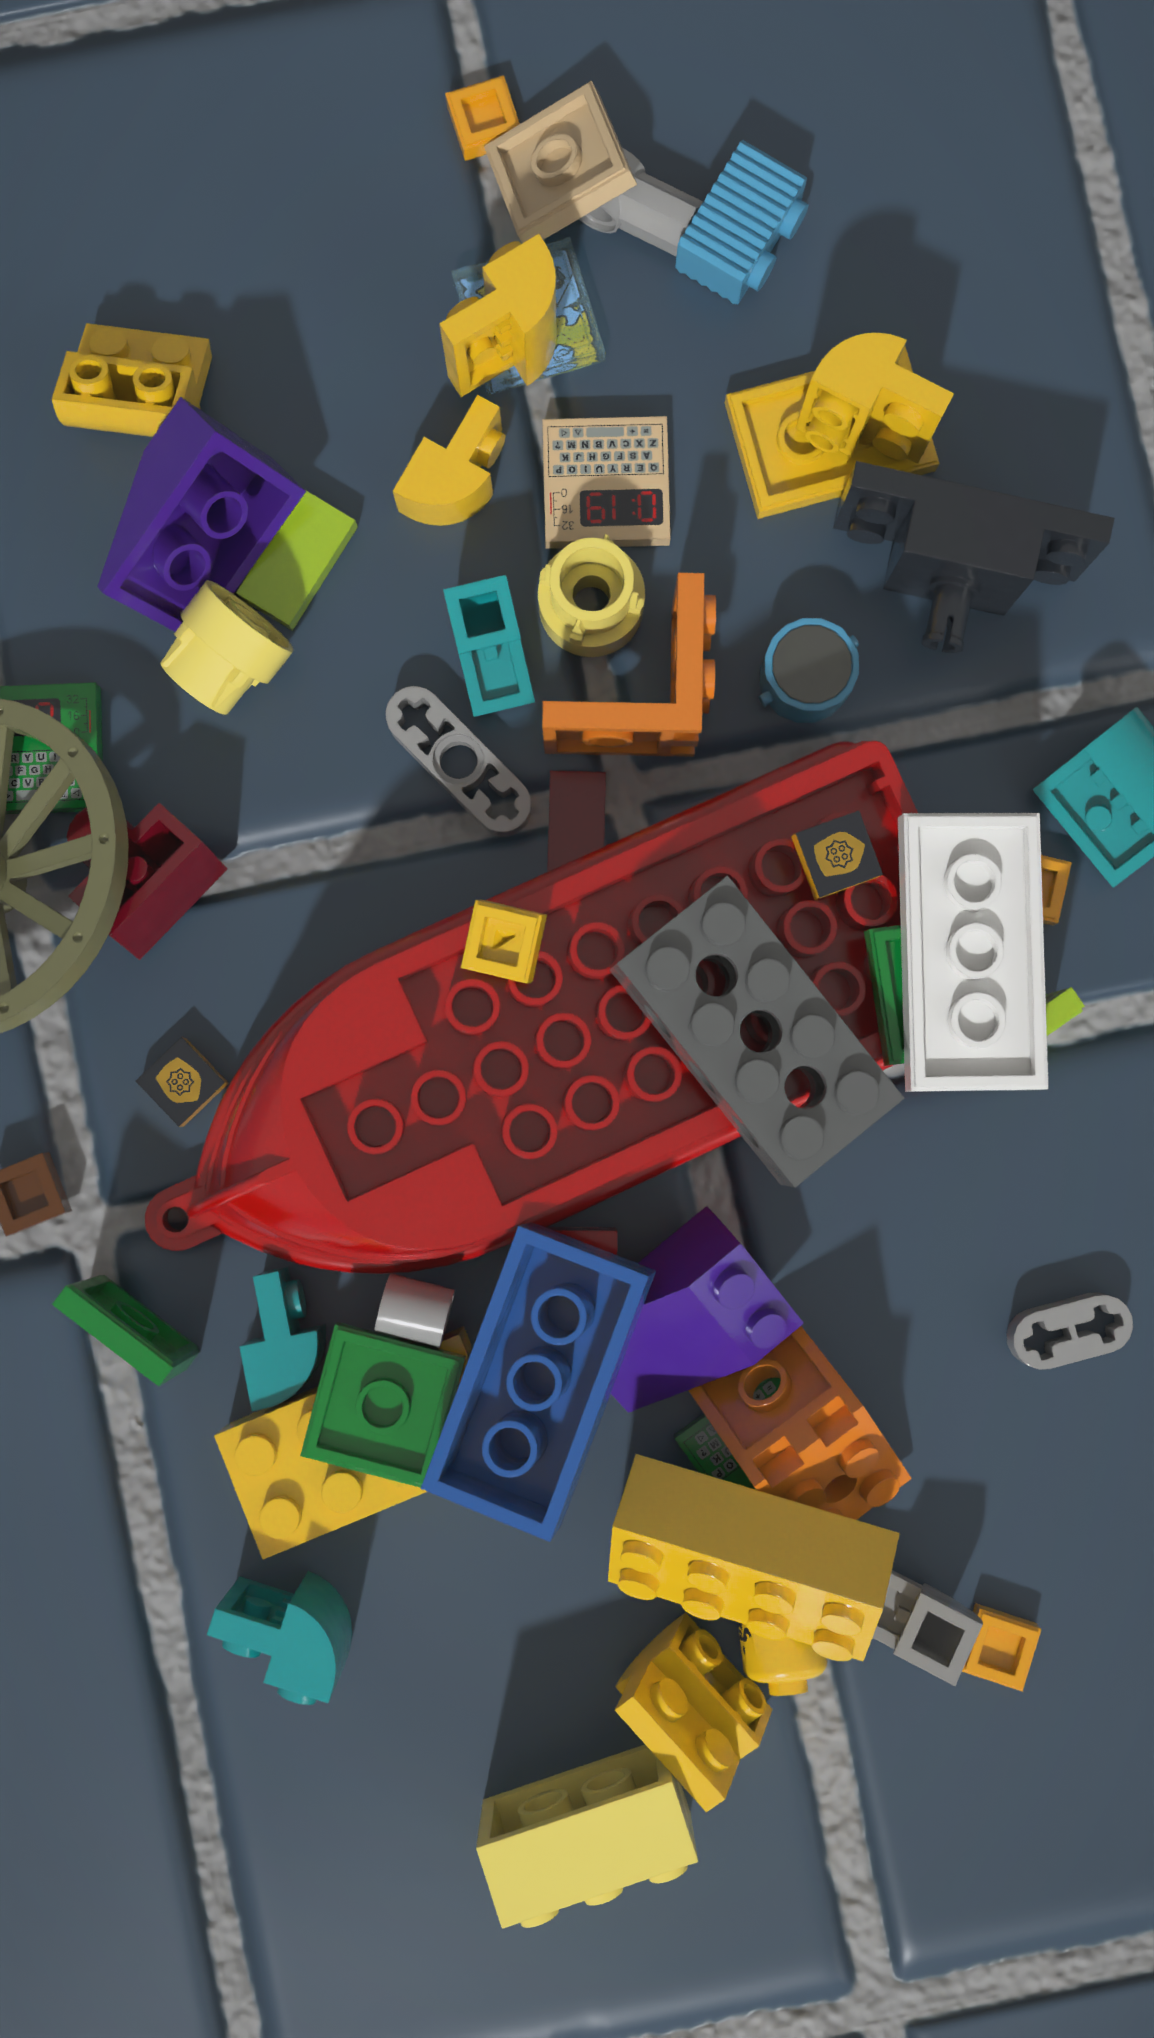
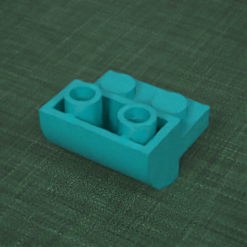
[1033,707,1154,888]
[207,1571,352,1705]

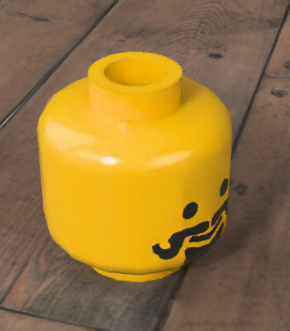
[738,1623,828,1696]

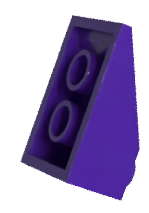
[97,397,306,632]
[611,1206,804,1413]

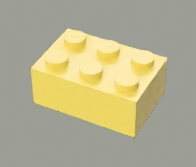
[476,1745,698,1929]

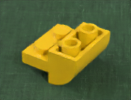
[439,234,557,397]
[52,323,212,437]
[796,333,954,464]
[615,1612,773,1812]

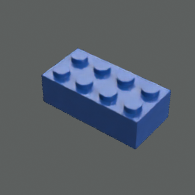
[420,1222,656,1542]

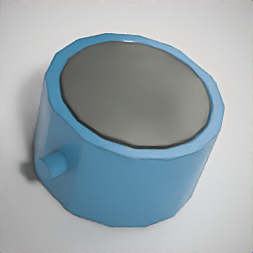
[758,618,859,723]

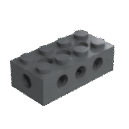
[610,876,905,1188]

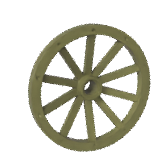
[0,699,129,1034]

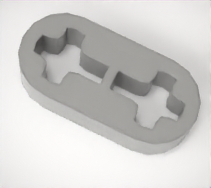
[1006,1292,1133,1370]

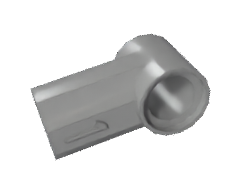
[579,148,703,256]
[375,1273,455,1349]

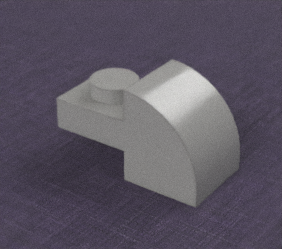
[872,1570,983,1686]

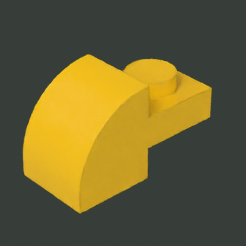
[393,395,506,526]

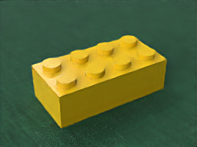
[214,1326,473,1560]
[608,1454,900,1661]

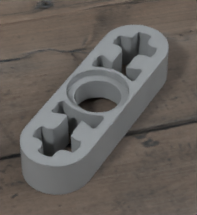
[386,686,532,837]

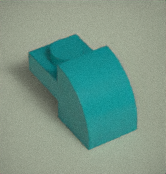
[443,575,535,717]
[239,1267,326,1411]

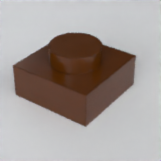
[0,1152,72,1237]

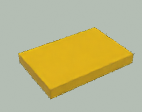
[724,346,940,519]

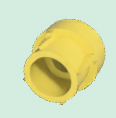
[538,534,645,657]
[160,580,294,715]

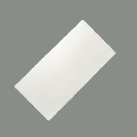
[898,813,1048,1092]

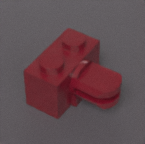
[66,803,227,960]

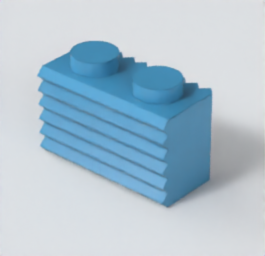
[675,140,809,305]

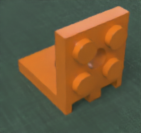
[542,573,716,757]
[688,1326,912,1520]

